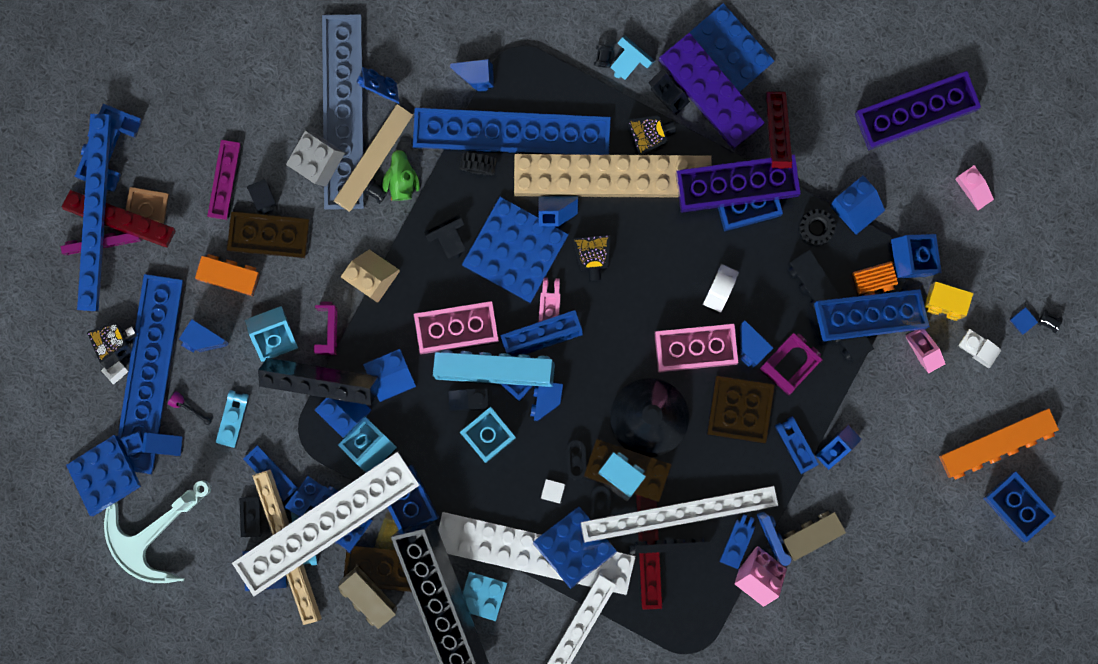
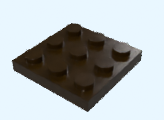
[707,376,775,443]

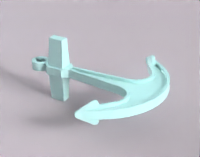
[104,480,211,583]

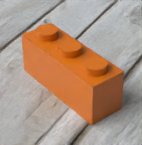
[195,254,260,296]

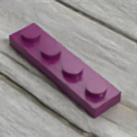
[207,140,241,220]
[60,232,142,255]

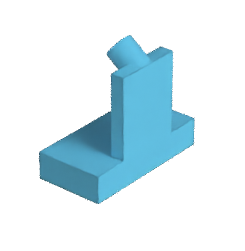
[610,36,655,80]

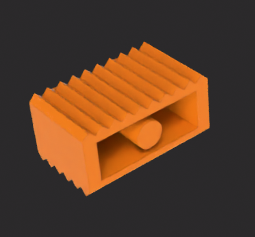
[852,261,898,296]

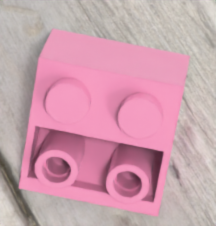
[735,546,787,607]

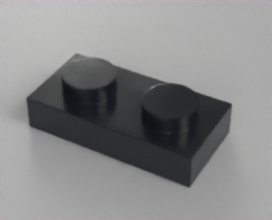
[239,497,261,538]

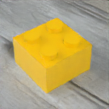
[924,282,973,321]

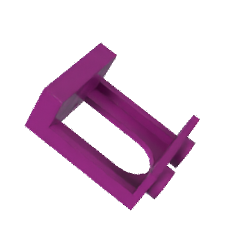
[314,302,338,355]
[760,333,822,395]

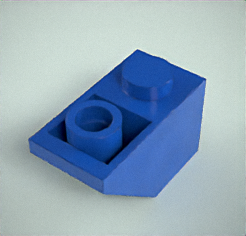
[539,196,578,226]
[531,383,563,421]

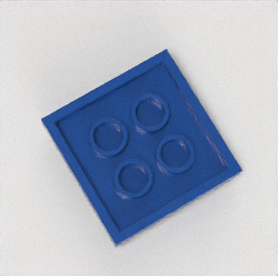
[66,435,141,516]
[533,507,617,589]

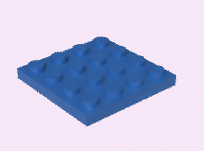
[689,3,774,92]
[462,197,569,303]

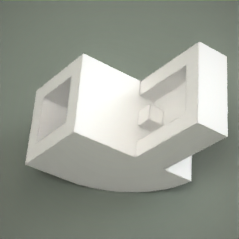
[703,264,739,312]
[958,329,1001,368]

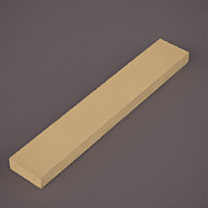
[333,104,413,212]

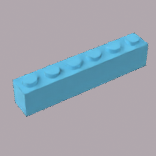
[433,350,555,387]

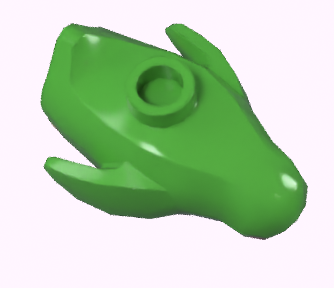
[383,150,419,201]

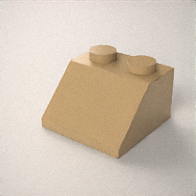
[341,250,400,303]

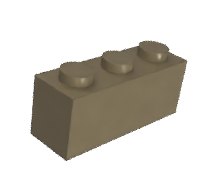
[783,511,846,561]
[338,565,397,629]

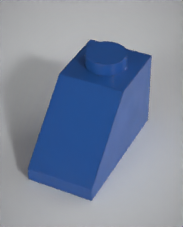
[450,59,494,91]
[815,425,862,470]

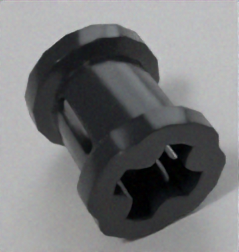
[594,45,614,68]
[363,179,389,204]
[1037,310,1063,333]

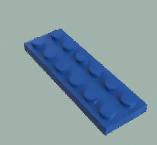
[814,289,930,341]

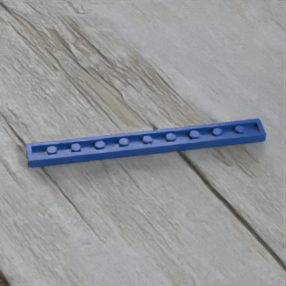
[77,114,112,312]

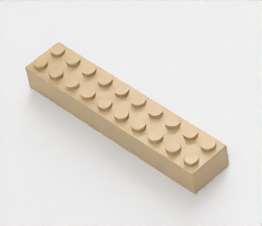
[514,154,711,197]

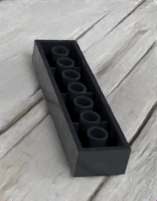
[391,520,489,664]

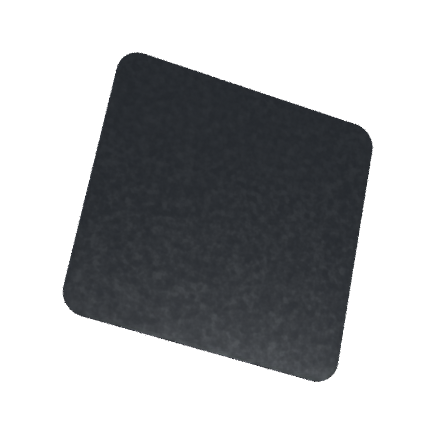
[298,46,906,654]

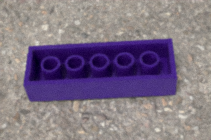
[658,33,765,150]
[855,71,981,151]
[675,155,801,212]

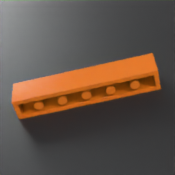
[939,409,1059,480]

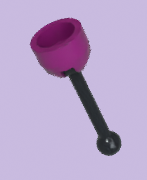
[167,391,212,425]

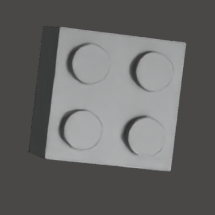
[286,131,345,187]

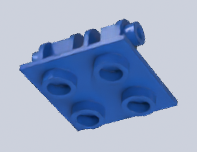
[357,67,399,104]

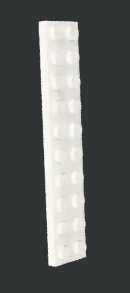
[232,452,420,596]
[438,512,635,595]

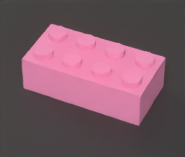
[414,301,499,354]
[655,324,738,372]

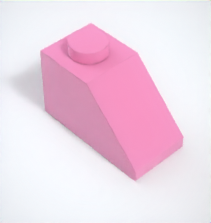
[955,165,994,210]
[905,329,945,374]

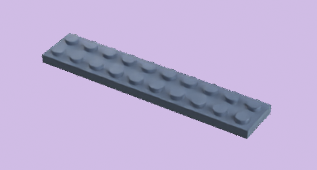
[322,14,364,210]

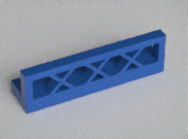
[500,310,583,357]

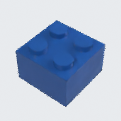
[891,234,942,278]

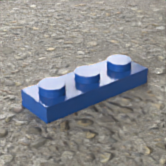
[243,445,298,502]

